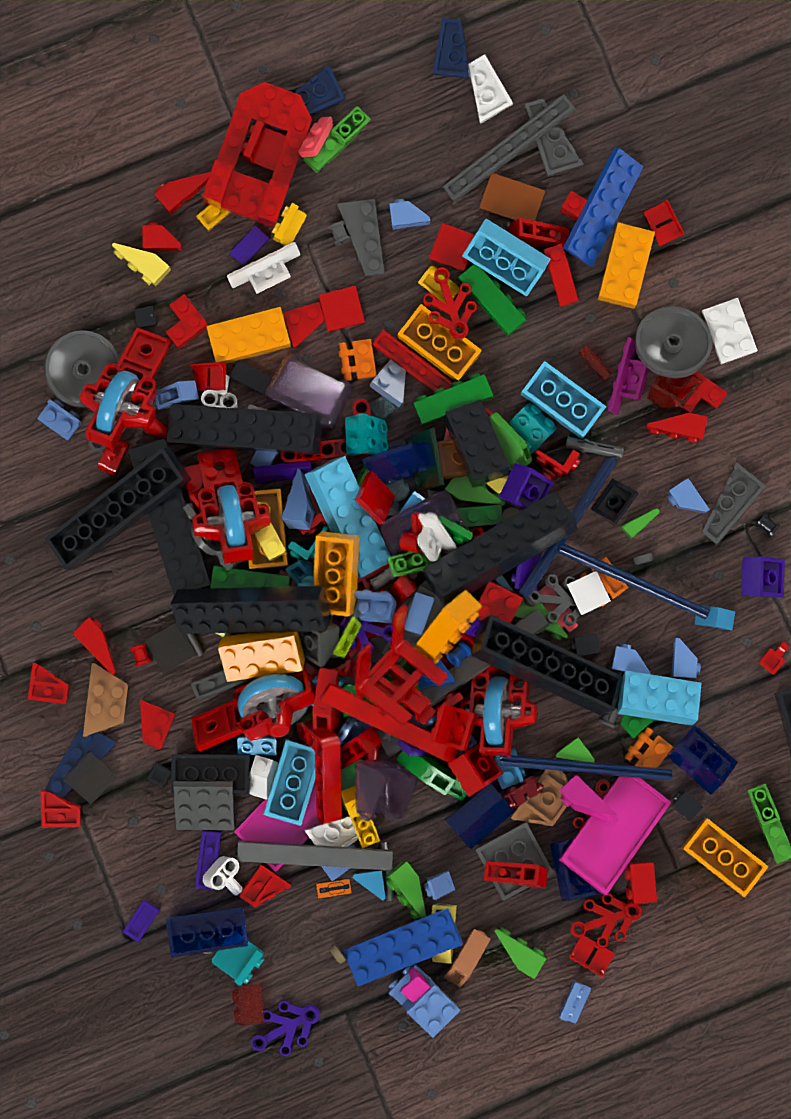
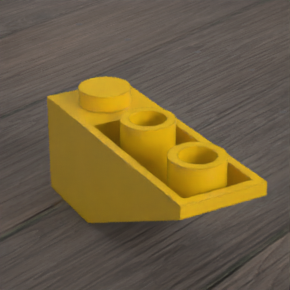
[341,784,380,848]

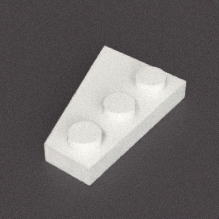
[469,55,513,123]
[305,815,358,847]

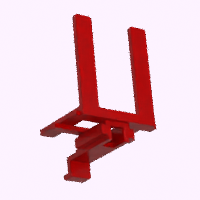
[355,605,448,726]

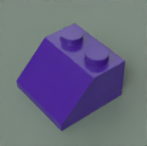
[499,463,554,510]
[741,557,785,598]

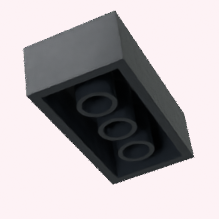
[444,400,510,487]
[171,754,251,794]

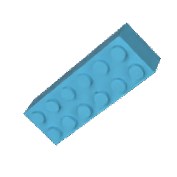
[304,456,391,578]

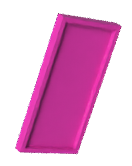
[559,776,671,895]
[234,778,342,872]

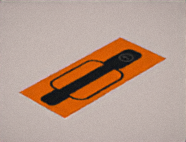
[316,879,352,899]

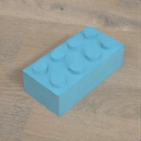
[462,218,550,297]
[521,361,606,439]
[617,671,701,726]
[263,739,316,826]

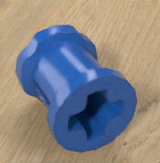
[446,641,471,667]

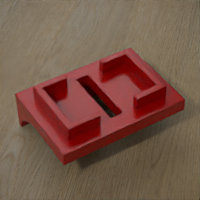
[643,199,684,246]
[190,362,226,392]
[568,936,615,978]

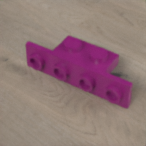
[608,337,649,415]

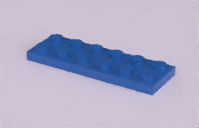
[563,147,644,267]
[343,908,463,986]

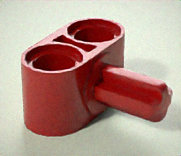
[97,439,130,476]
[400,512,423,553]

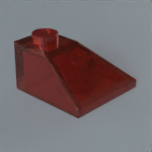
[647,374,703,408]

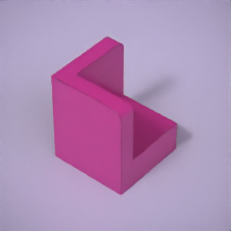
[401,967,430,1003]

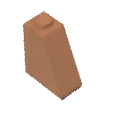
[444,929,490,988]

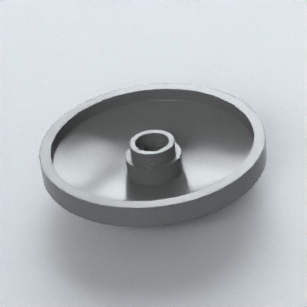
[635,307,712,378]
[44,331,120,408]

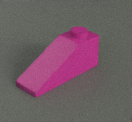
[560,775,618,823]

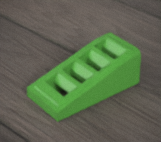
[621,509,660,539]

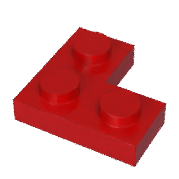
[674,372,728,413]

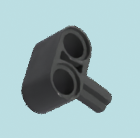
[374,727,402,757]

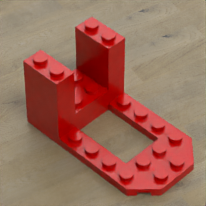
[202,82,312,228]

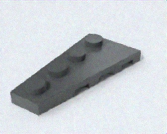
[525,99,584,177]
[702,463,766,545]

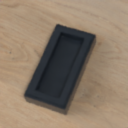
[229,360,272,395]

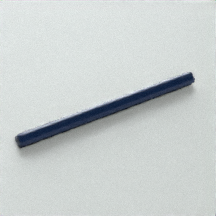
[519,456,617,598]
[558,544,710,619]
[499,755,672,780]

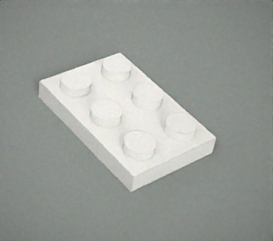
[701,298,757,365]

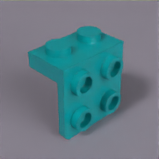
[508,402,558,455]
[345,413,388,458]
[288,526,329,562]
[212,931,264,986]

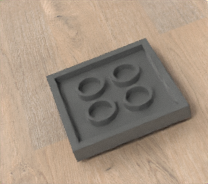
[174,781,235,830]
[475,822,554,901]

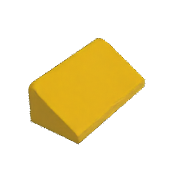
[418,265,460,303]

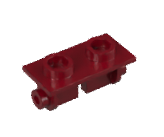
[503,776,545,808]

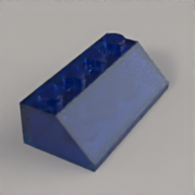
[166,906,248,957]

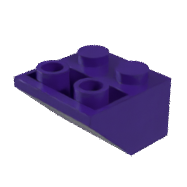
[510,553,541,591]

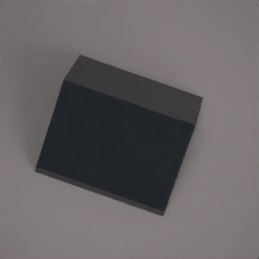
[591,478,639,526]

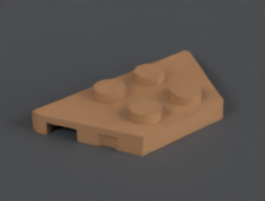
[83,663,128,737]
[511,758,568,826]

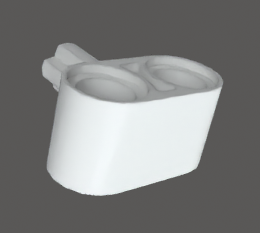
[201,375,238,408]
[203,856,243,896]

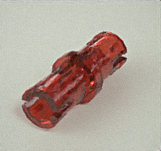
[579,345,613,382]

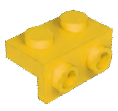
[272,203,307,246]

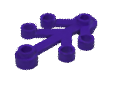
[332,613,393,653]
[251,1000,320,1056]

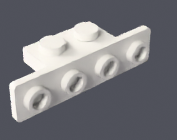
[227,242,300,294]
[417,513,457,562]

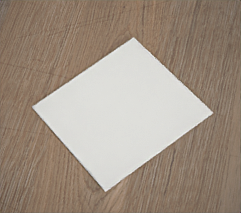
[567,571,611,615]

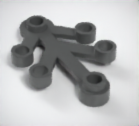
[524,574,594,626]

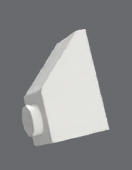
[250,755,278,800]

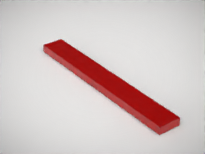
[372,329,493,417]
[319,682,460,763]

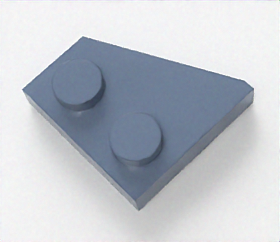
[370,359,406,407]

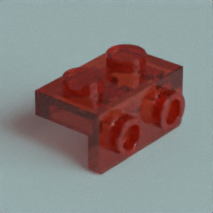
[232,983,264,1026]

